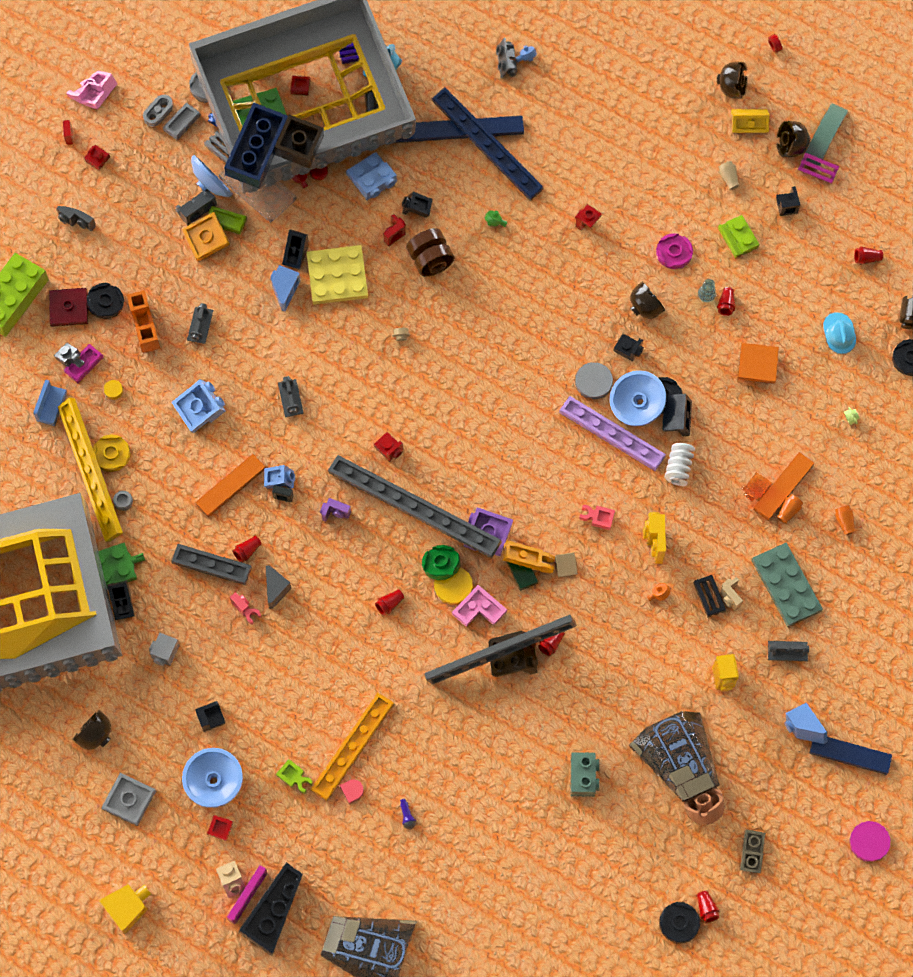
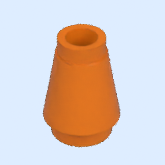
[777,494,803,524]
[834,505,856,535]

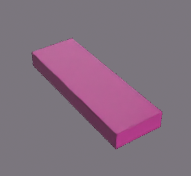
[227,865,268,924]

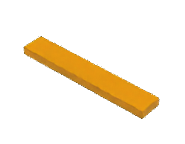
[310,692,394,801]

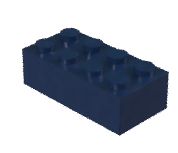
[224,102,288,189]

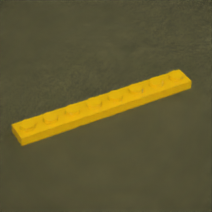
[58,398,123,542]

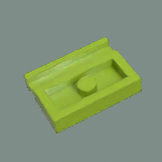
[718,215,760,258]

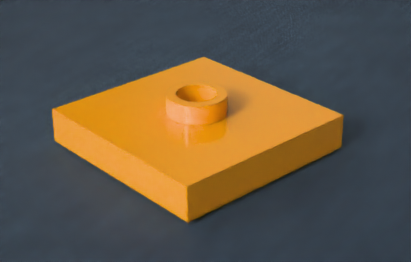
[182,212,231,262]

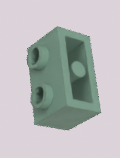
[571,752,599,797]

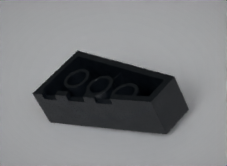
[238,862,303,956]

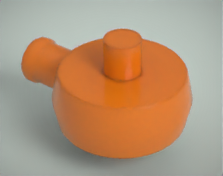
[647,583,671,601]

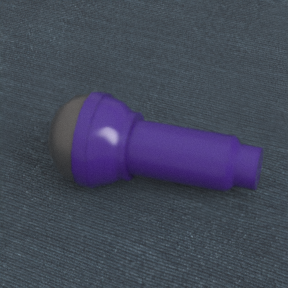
[400,799,416,829]

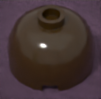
[717,62,748,98]
[777,121,810,157]
[630,281,665,319]
[72,710,111,750]

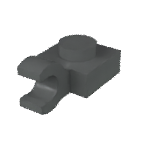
[54,343,85,368]

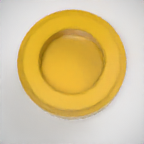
[104,380,123,400]

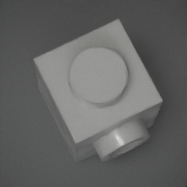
[149,633,180,666]

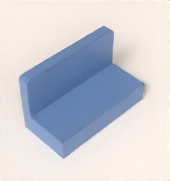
[33,380,67,426]

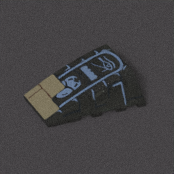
[629,711,719,802]
[321,916,417,977]

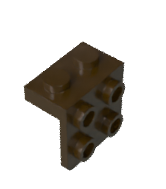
[488,630,538,677]

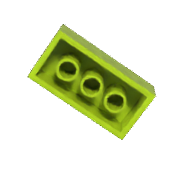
[0,253,49,337]

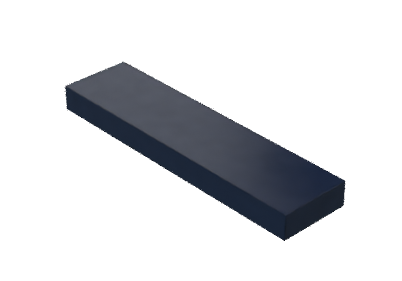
[809,737,892,775]

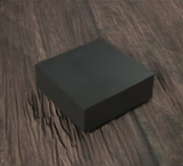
[272,485,294,503]

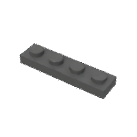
[171,544,252,585]

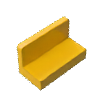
[731,109,770,133]

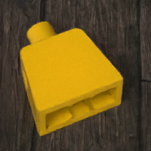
[99,885,152,934]

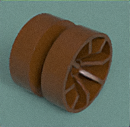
[406,228,455,277]

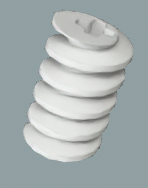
[664,443,695,486]

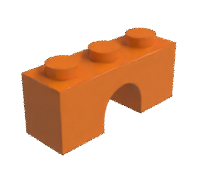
[127,290,161,353]

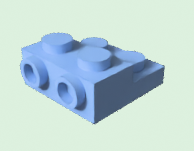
[346,152,397,200]
[172,379,225,433]

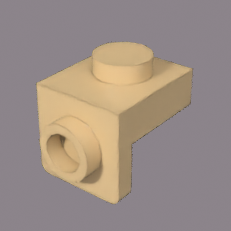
[720,577,743,611]
[216,861,246,898]

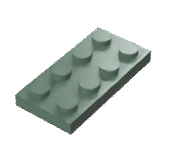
[751,543,823,627]

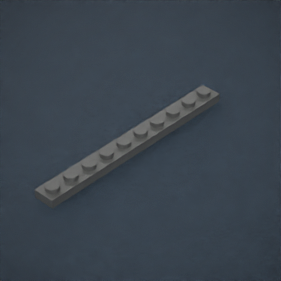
[328,455,502,558]

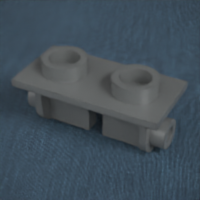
[496,38,517,78]
[187,303,214,344]
[278,376,304,418]
[768,641,809,661]

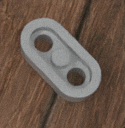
[143,95,173,127]

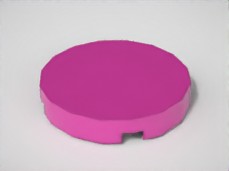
[656,233,693,269]
[850,821,891,862]

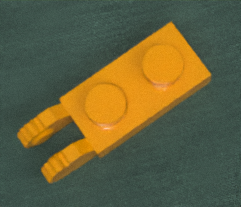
[502,541,555,573]

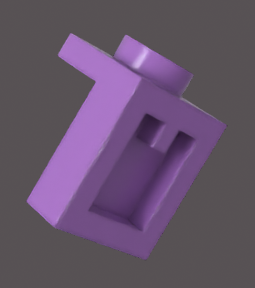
[320,498,351,521]

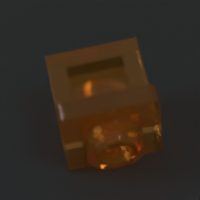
[741,471,773,502]

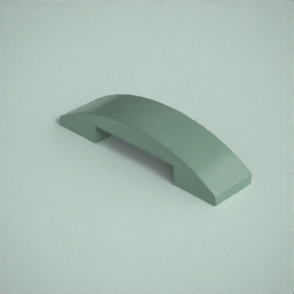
[806,103,848,166]

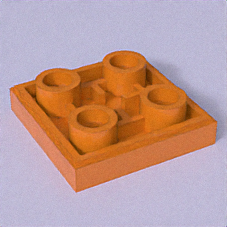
[737,343,779,384]

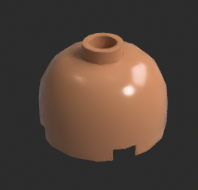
[684,786,725,825]

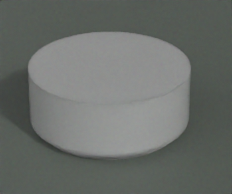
[113,491,133,511]

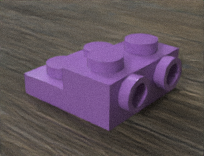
[464,507,513,556]

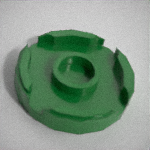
[422,545,460,580]

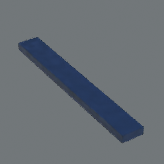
[432,87,544,201]
[394,115,524,143]

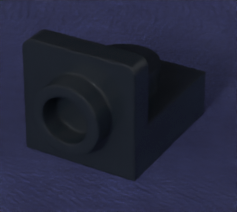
[402,192,433,218]
[613,334,644,361]

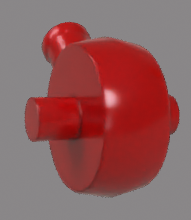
[292,174,308,189]

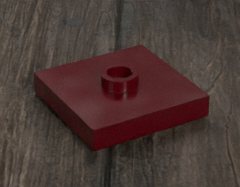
[49,288,88,327]

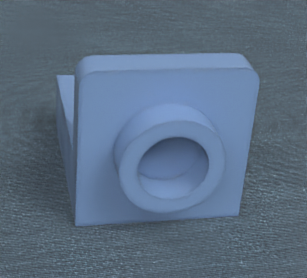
[264,465,295,489]

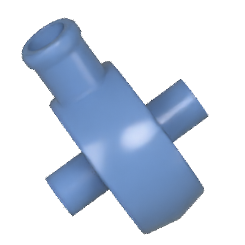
[515,45,537,63]

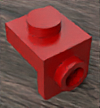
[575,204,601,230]

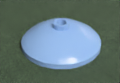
[191,155,233,197]
[610,371,666,426]
[182,748,243,808]

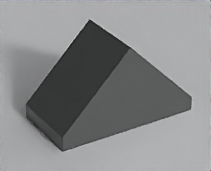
[266,565,291,609]

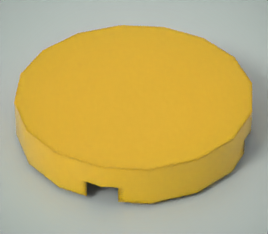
[93,434,131,472]
[434,568,473,605]

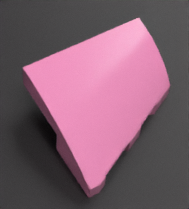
[66,71,117,109]

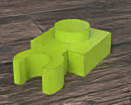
[276,759,313,794]

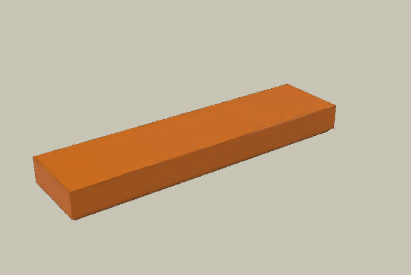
[753,452,814,521]
[195,454,266,517]

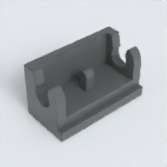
[175,189,217,226]

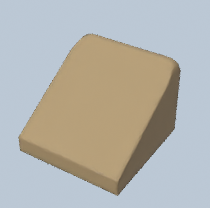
[555,552,578,578]

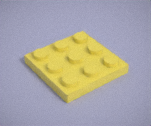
[306,245,368,305]

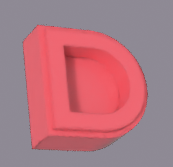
[340,780,364,804]

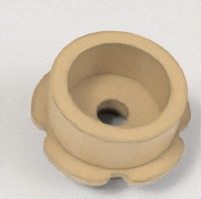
[392,328,411,341]

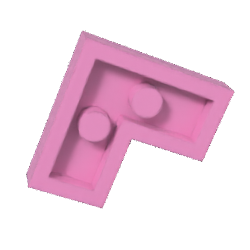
[452,585,507,627]

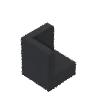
[776,186,800,216]
[195,701,225,732]

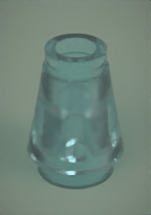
[698,279,716,302]

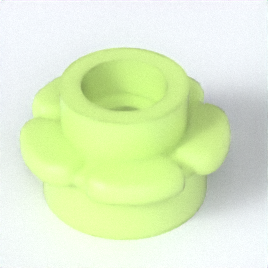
[844,407,860,425]

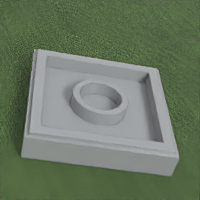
[101,773,156,827]

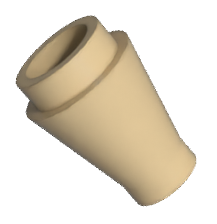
[718,161,740,190]

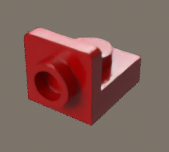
[383,214,406,247]
[374,432,403,462]

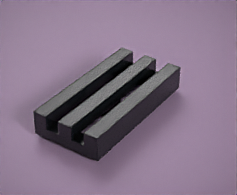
[693,575,726,618]

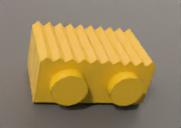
[712,654,739,692]

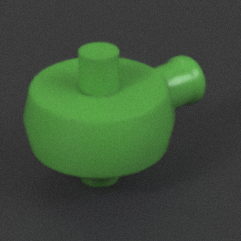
[485,210,507,227]

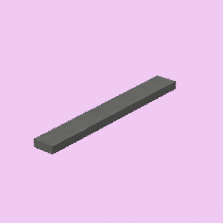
[424,615,577,685]

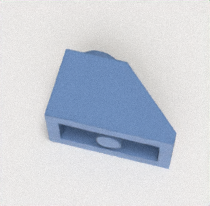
[270,265,301,312]
[785,703,827,744]

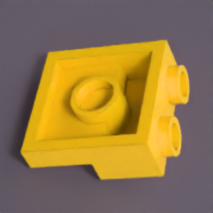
[643,512,666,564]

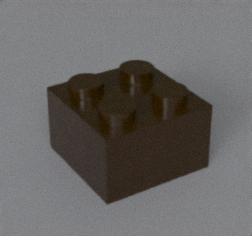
[275,115,324,169]

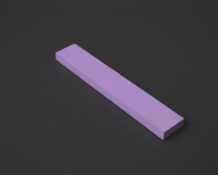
[559,396,666,471]

